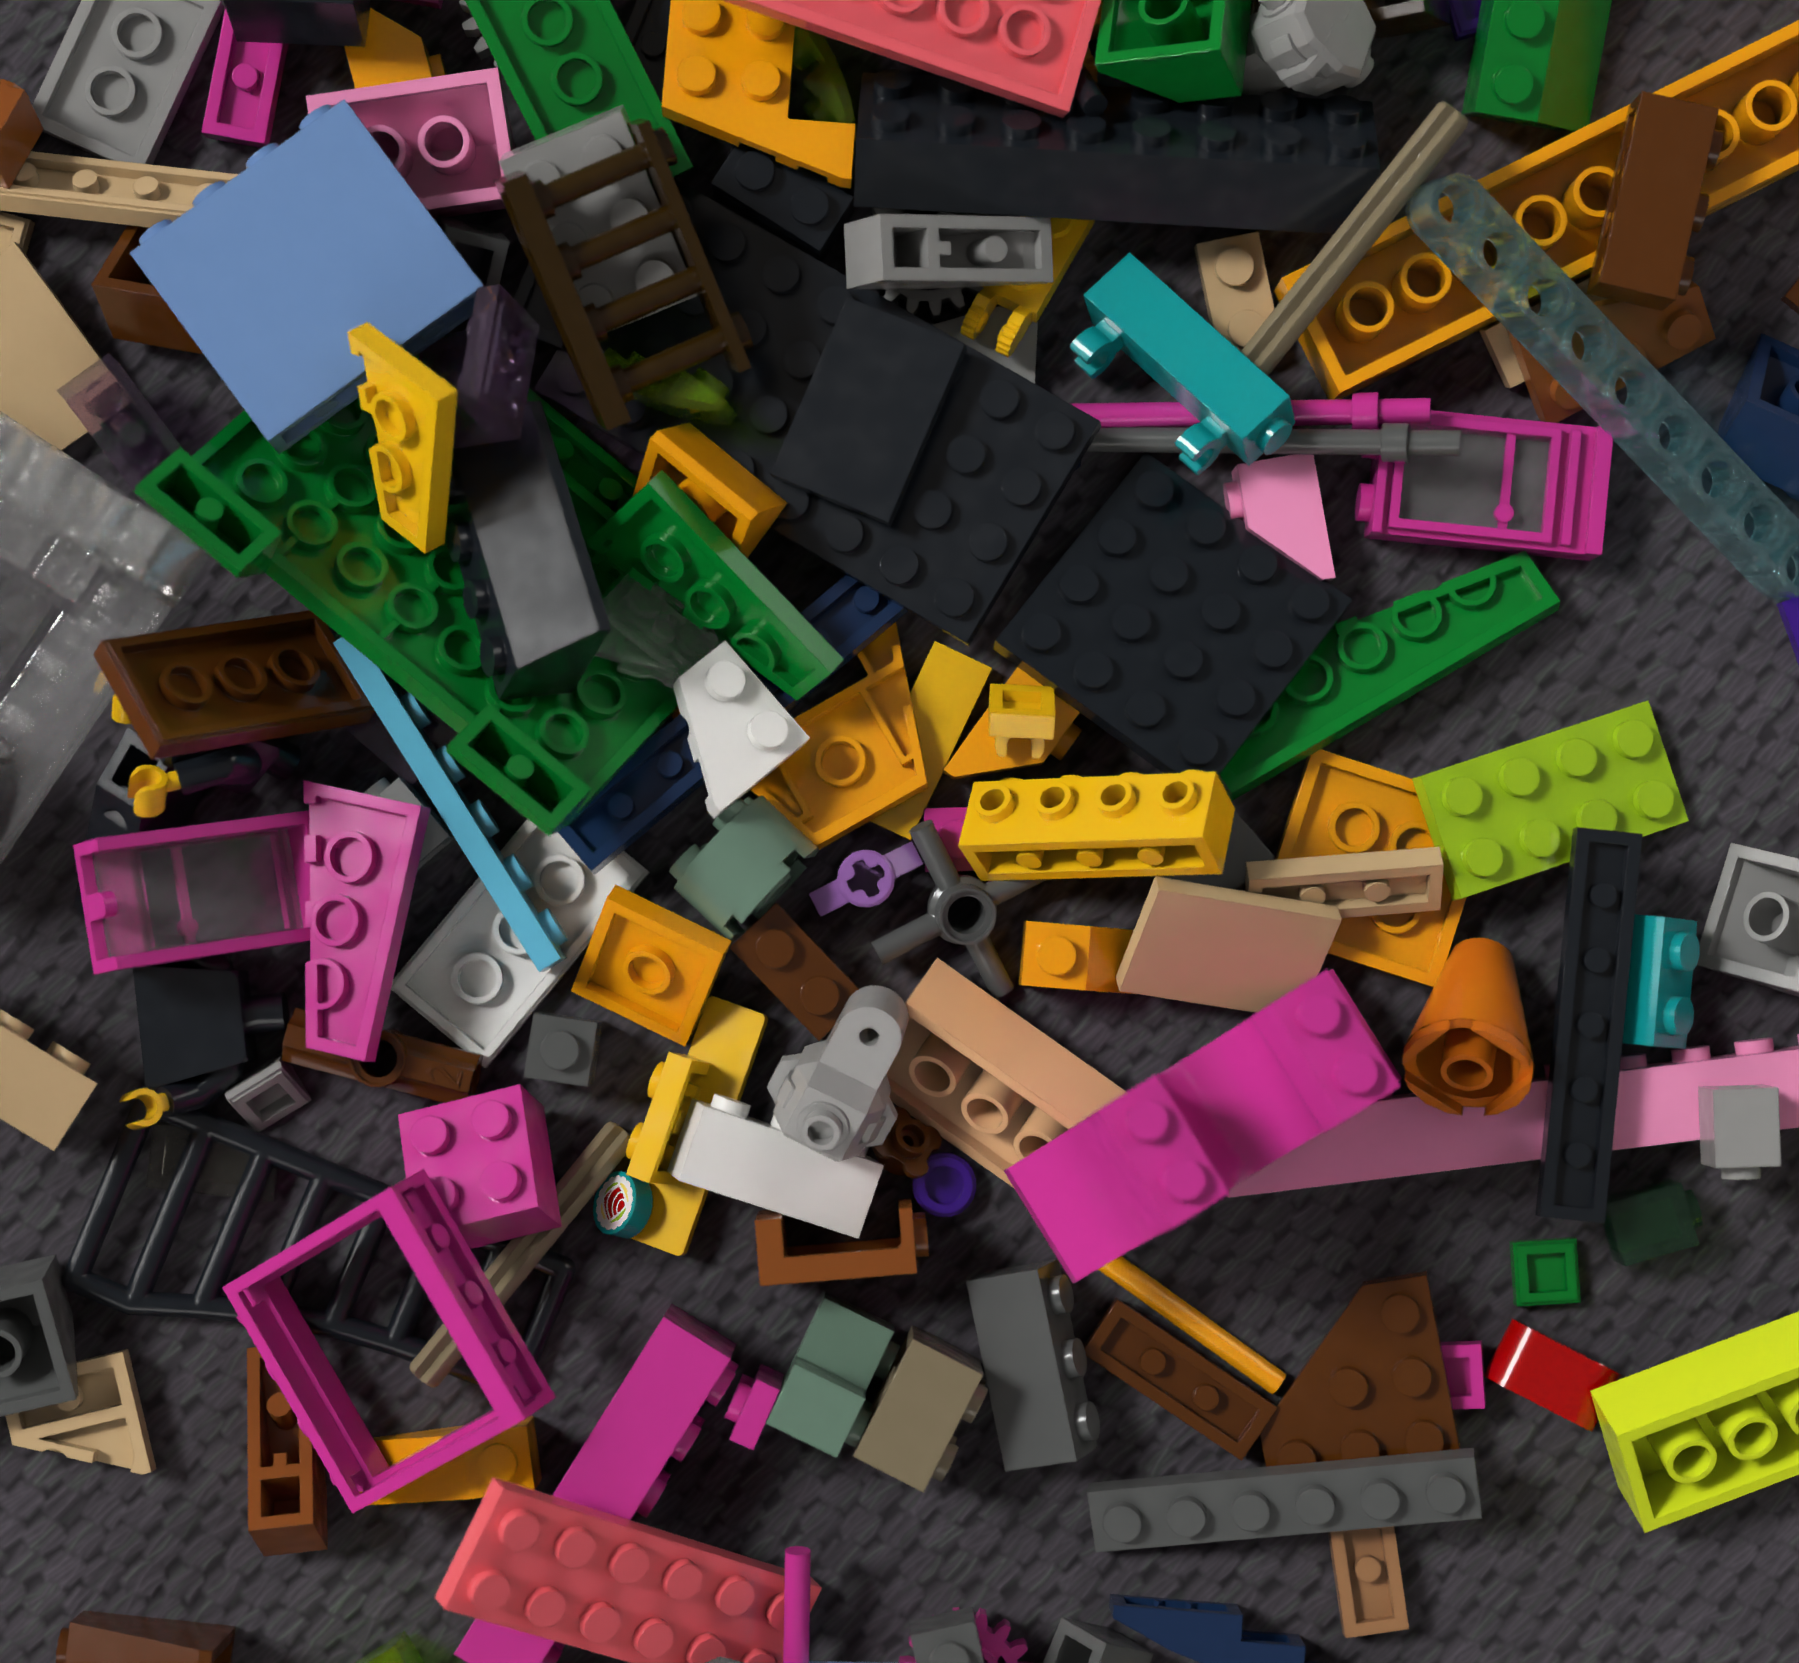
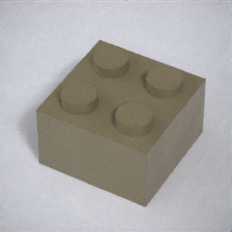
[853,1325,988,1493]

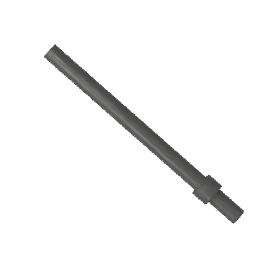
[1087,423,1463,462]

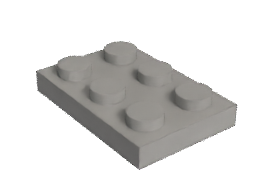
[32,0,225,165]

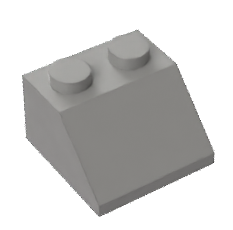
[1697,843,1799,997]

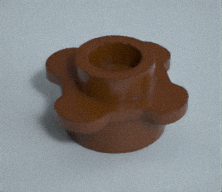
[872,1107,942,1179]

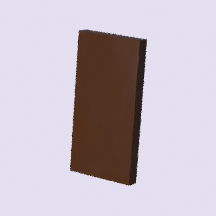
[93,610,375,760]

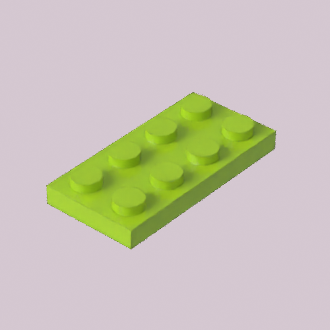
[1412,700,1689,901]

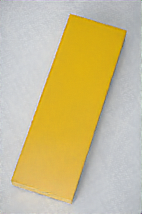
[870,641,992,841]

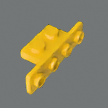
[626,996,768,1256]

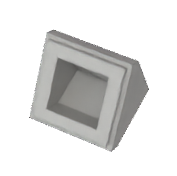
[225,1052,312,1132]

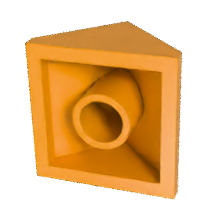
[632,422,787,558]

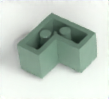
[766,1292,900,1458]

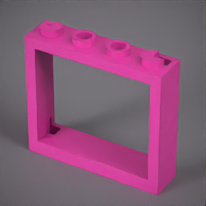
[222,1169,556,1514]

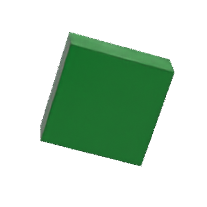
[1509,1237,1581,1307]

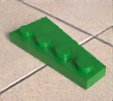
[585,470,844,701]

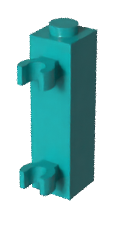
[1070,252,1295,475]

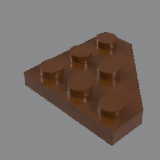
[1260,1271,1461,1467]

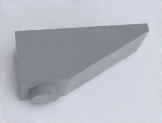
[844,214,1054,290]

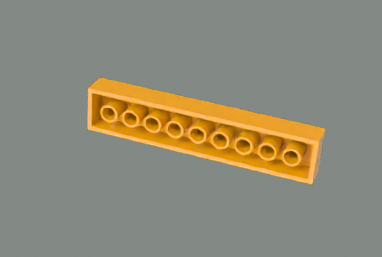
[1274,20,1799,399]

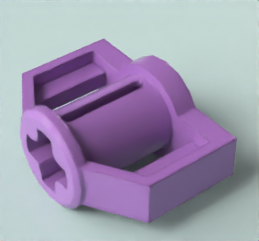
[809,841,923,917]

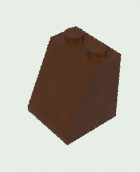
[56,1610,236,1663]

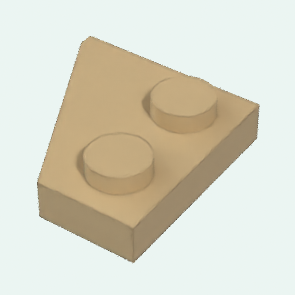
[6,1349,157,1475]

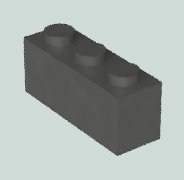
[966,1259,1100,1471]

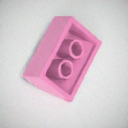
[306,67,516,219]

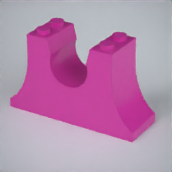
[1004,969,1402,1283]

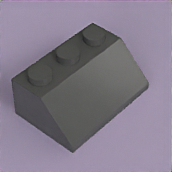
[0,1254,79,1417]

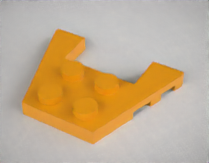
[661,0,856,188]
[672,622,929,850]

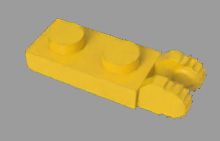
[960,216,1095,358]

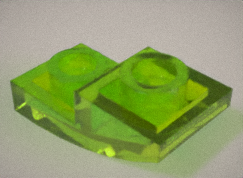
[793,26,855,124]
[604,347,737,425]

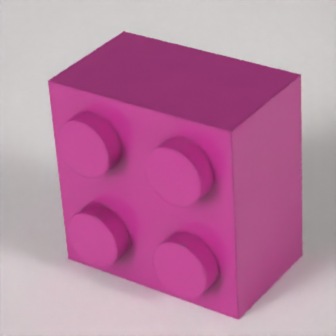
[398,1084,562,1249]

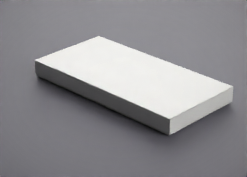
[391,819,650,1068]

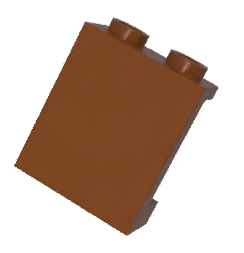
[755,1198,929,1286]

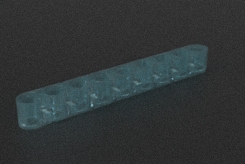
[1406,173,1799,598]

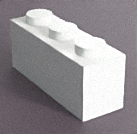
[667,1093,884,1239]

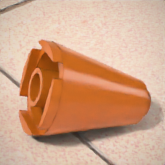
[1402,938,1534,1116]

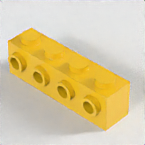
[958,770,1235,881]

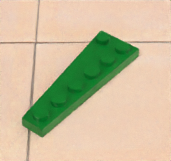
[1219,551,1560,801]

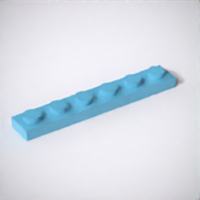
[333,637,568,972]

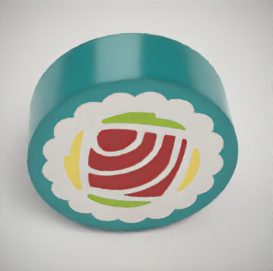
[593,1171,653,1239]

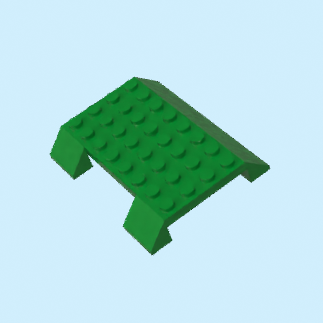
[134,350,731,836]

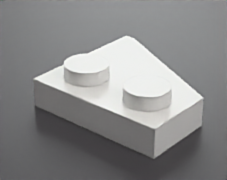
[673,640,810,819]

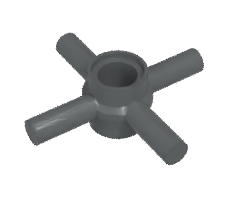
[871,820,1048,998]

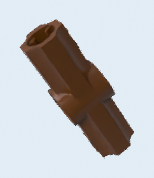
[281,1007,484,1103]

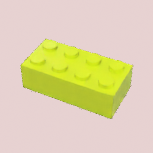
[1590,1311,1799,1533]

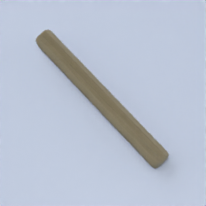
[1241,101,1468,375]
[409,1121,631,1388]

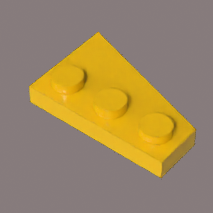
[347,322,458,554]

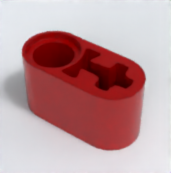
[1484,1318,1621,1432]

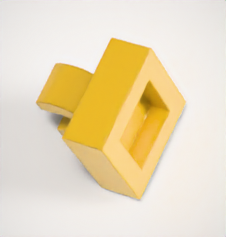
[988,683,1055,759]

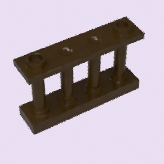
[494,118,753,431]

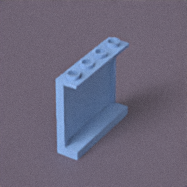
[130,99,491,454]

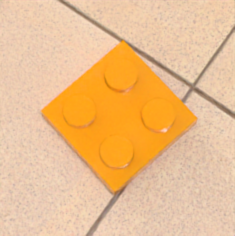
[571,885,731,1047]

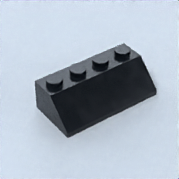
[446,401,611,700]

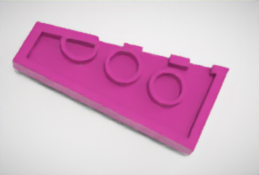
[303,780,431,1062]

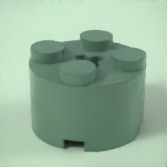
[669,796,819,942]

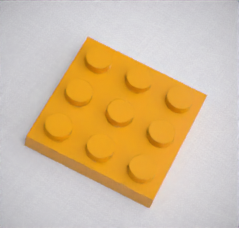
[1275,749,1467,988]

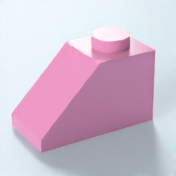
[1223,454,1335,582]

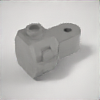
[1242,0,1376,96]
[767,985,909,1162]

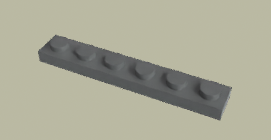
[1087,1448,1482,1553]

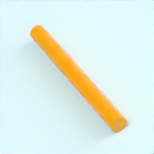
[1098,1255,1287,1394]

